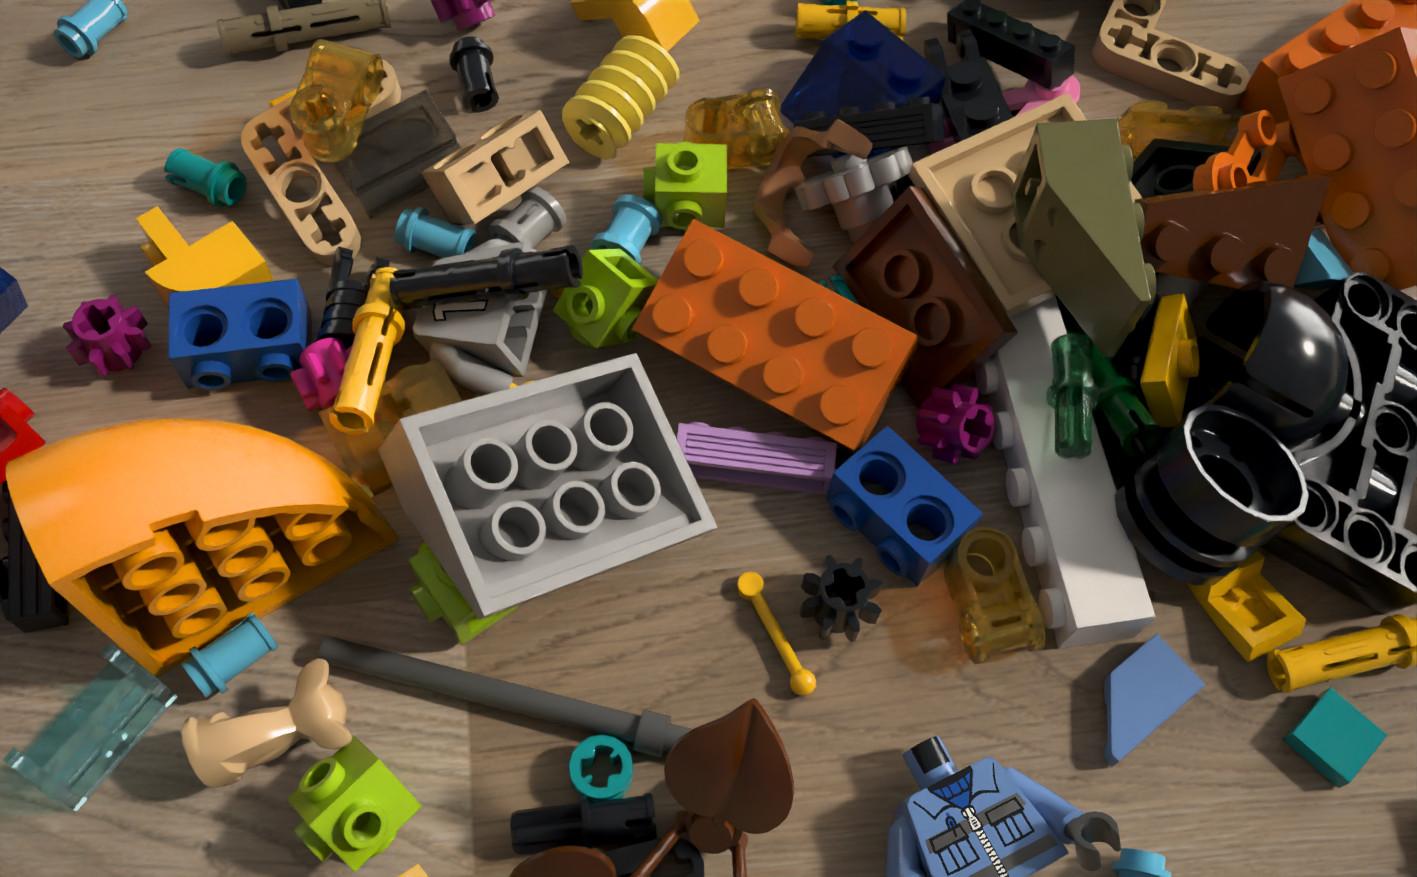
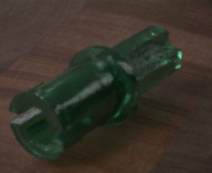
[1046,333,1100,459]

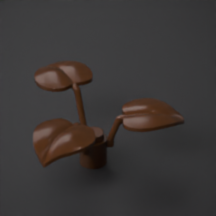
[509,698,794,877]

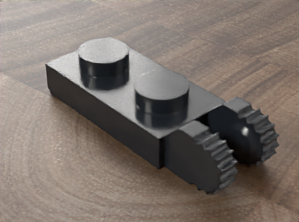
[923,29,1013,144]

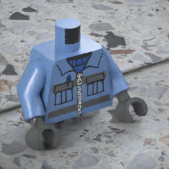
[886,736,1122,877]

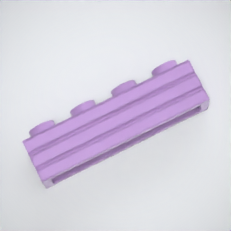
[677,422,837,495]

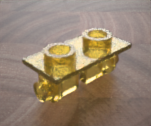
[1117,100,1242,160]

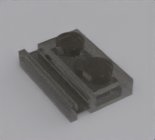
[324,89,461,219]

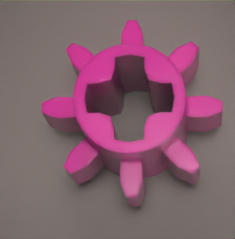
[290,338,352,416]

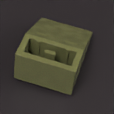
[1011,119,1156,357]

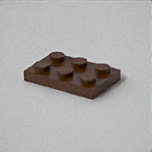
[832,186,1019,408]

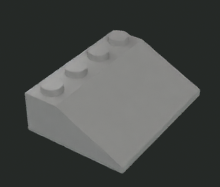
[378,353,718,620]

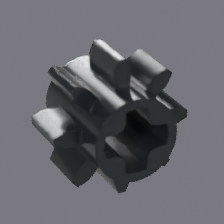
[799,555,883,642]

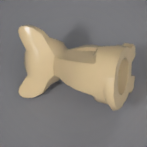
[181,658,352,788]

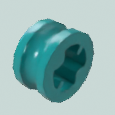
[569,735,633,802]

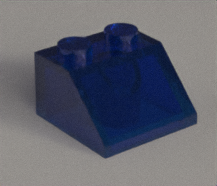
[780,10,946,159]

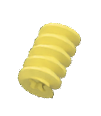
[562,35,679,160]

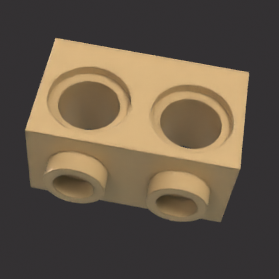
[421,110,570,224]

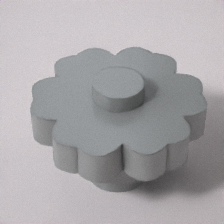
[794,145,913,242]

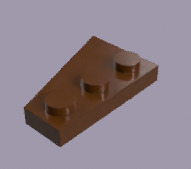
[1134,173,1331,289]

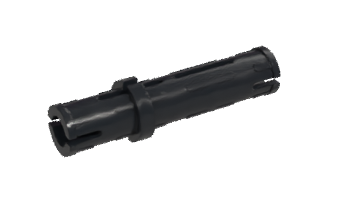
[390,245,583,311]

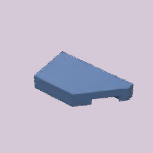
[1103,634,1206,767]

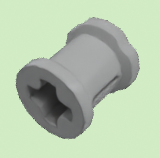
[488,186,567,249]

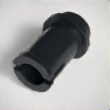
[449,36,499,112]

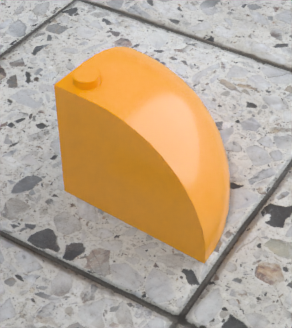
[6,418,399,678]

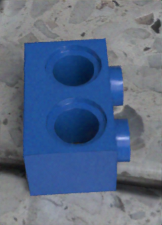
[168,279,312,390]
[826,425,983,587]

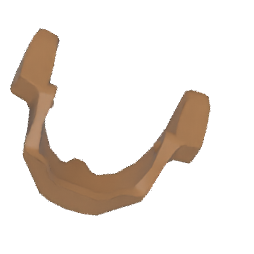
[753,119,872,268]

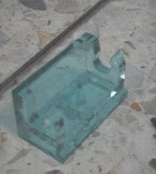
[3,643,178,812]

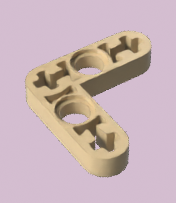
[1092,0,1250,113]
[241,57,401,266]

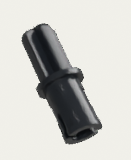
[510,793,657,854]

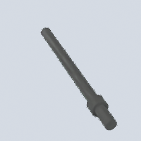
[318,636,692,758]

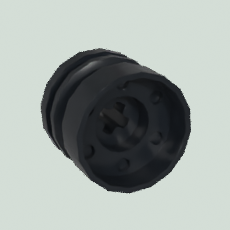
[1115,405,1309,585]

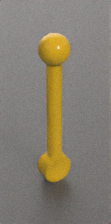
[737,571,816,696]

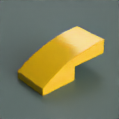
[1187,551,1306,662]

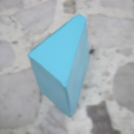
[1294,228,1354,290]

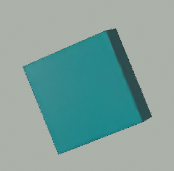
[1282,687,1388,788]

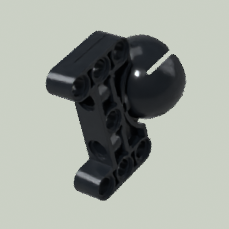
[1181,272,1417,613]

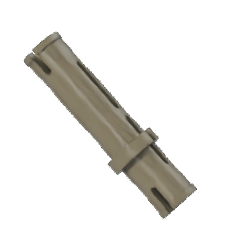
[216,0,391,56]

